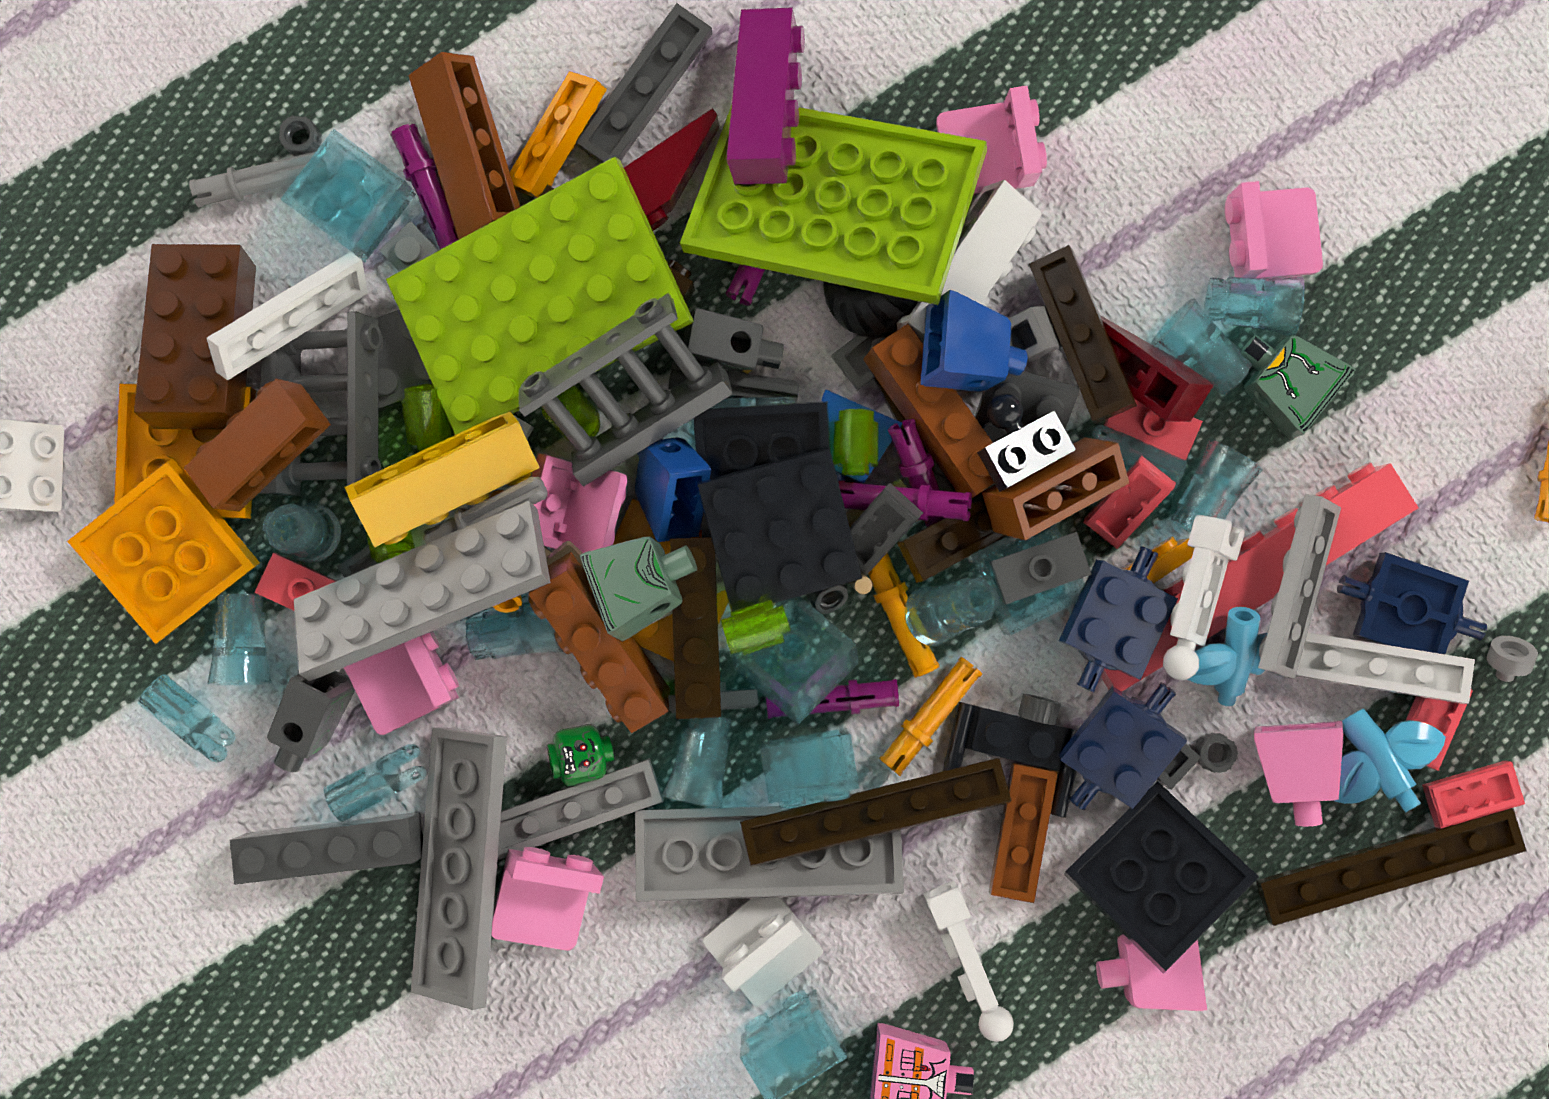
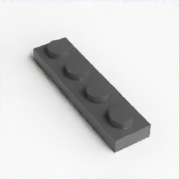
[576,3,713,164]

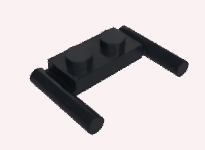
[942,702,1077,818]

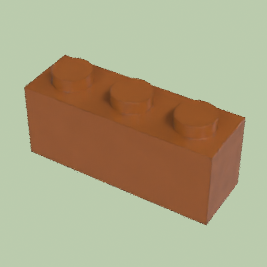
[184,378,331,511]
[982,437,1129,540]

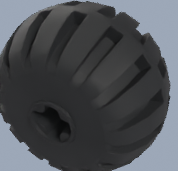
[823,281,919,338]

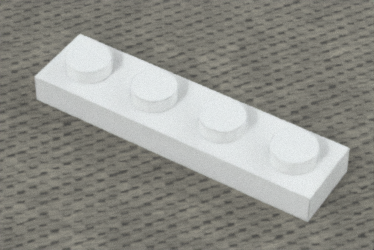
[207,252,368,380]
[1296,633,1475,704]

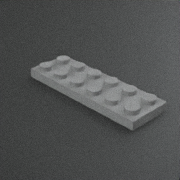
[294,501,551,681]
[411,727,507,1010]
[635,805,904,902]

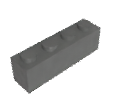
[230,812,423,885]

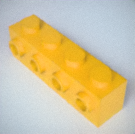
[345,412,540,547]

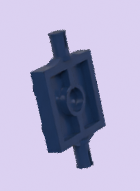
[1058,546,1178,693]
[1337,552,1487,655]
[1059,682,1187,810]

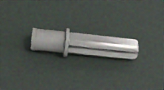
[189,152,324,208]
[423,477,548,543]

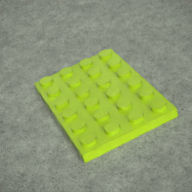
[680,105,987,305]
[386,157,694,435]

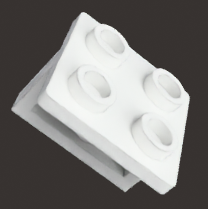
[0,419,64,512]
[702,897,823,1008]

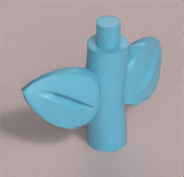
[1187,607,1267,706]
[1334,709,1446,813]

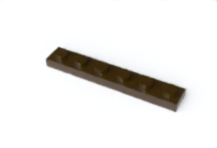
[740,758,1012,867]
[1256,808,1527,926]

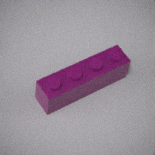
[727,7,805,184]

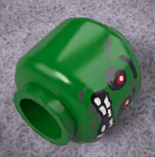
[547,724,614,786]

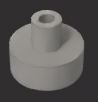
[1487,636,1538,682]

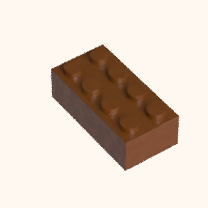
[134,244,256,429]

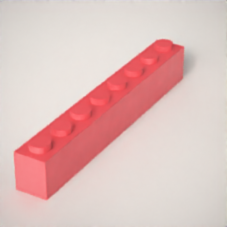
[1101,462,1419,692]

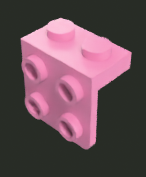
[936,85,1047,196]
[1225,181,1323,281]
[532,453,627,553]
[344,631,459,735]
[491,847,604,951]

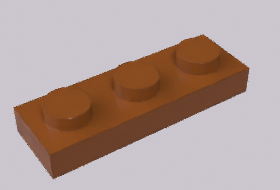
[988,763,1058,903]

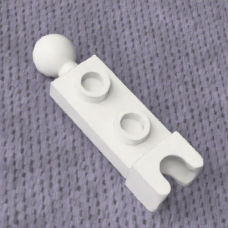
[1163,515,1244,680]
[923,881,1014,1042]

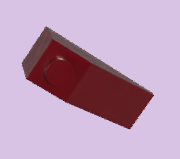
[624,108,719,231]
[1100,315,1214,422]

